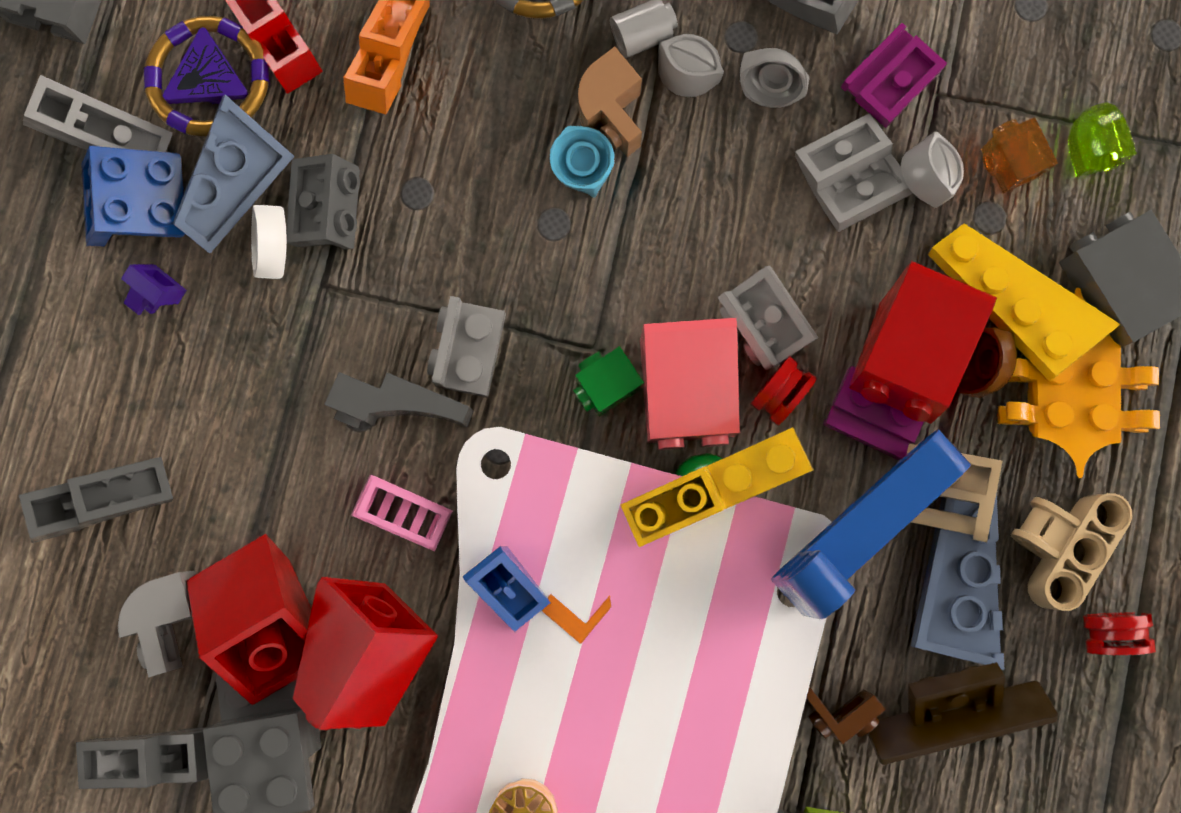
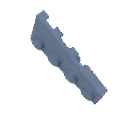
[910,493,1005,670]

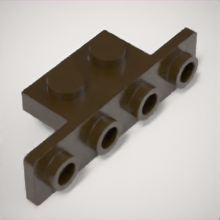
[868,662,1058,765]

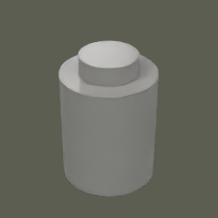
[610,0,678,58]

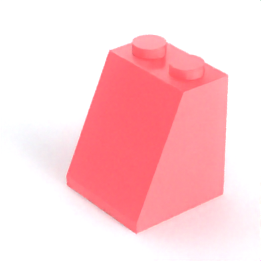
[640,318,740,450]

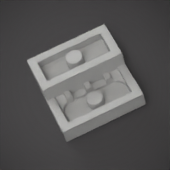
[795,113,913,232]

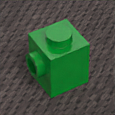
[573,346,644,417]

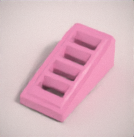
[351,475,453,551]

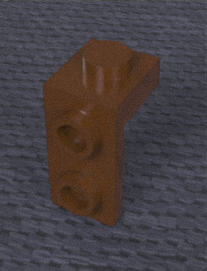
[806,686,886,745]

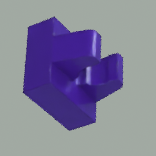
[121,264,187,315]

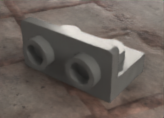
[286,154,360,249]

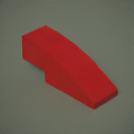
[225,0,323,94]

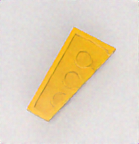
[928,223,1120,381]

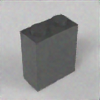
[1059,210,1181,347]

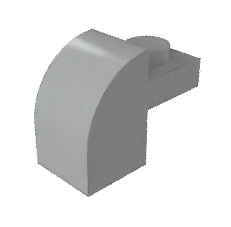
[118,571,196,677]

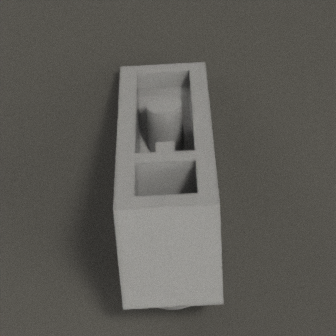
[23,75,173,152]

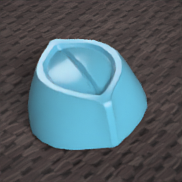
[550,126,614,198]

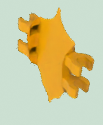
[998,288,1160,478]

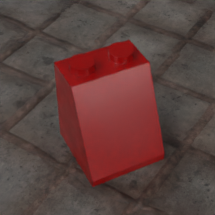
[849,261,997,424]
[186,534,312,706]
[293,577,438,730]

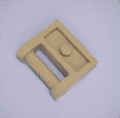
[907,444,1003,543]

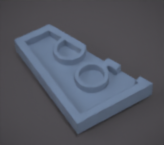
[173,95,294,253]

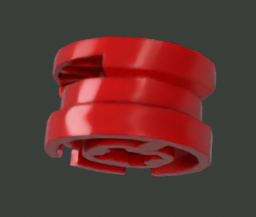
[750,356,817,426]
[1083,612,1156,655]

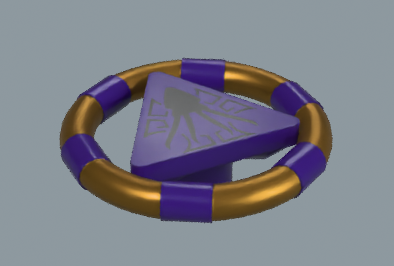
[144,16,269,137]

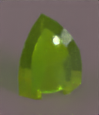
[1068,102,1137,177]

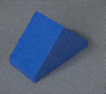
[462,546,551,632]

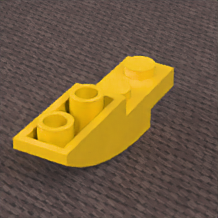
[620,427,813,547]

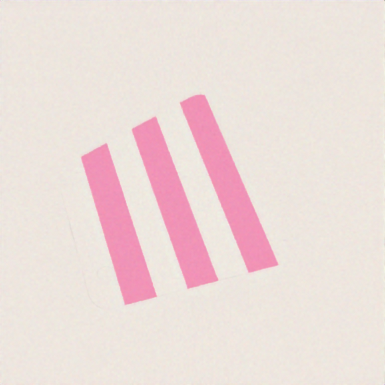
[411,427,831,813]

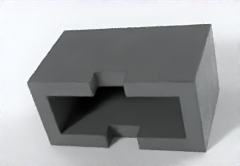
[0,0,101,44]

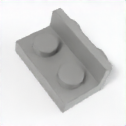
[427,296,506,397]

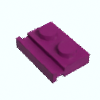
[841,23,947,128]
[823,366,924,461]

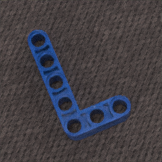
[771,430,971,619]

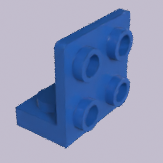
[81,146,185,247]

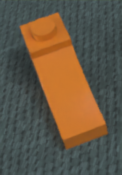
[343,0,430,115]

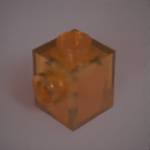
[981,117,1058,194]

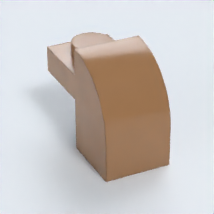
[578,46,642,157]

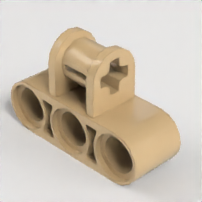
[1011,493,1132,611]

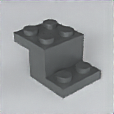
[203,674,322,813]

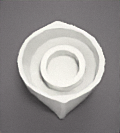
[251,205,287,279]

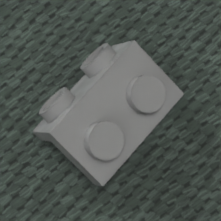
[718,266,818,370]

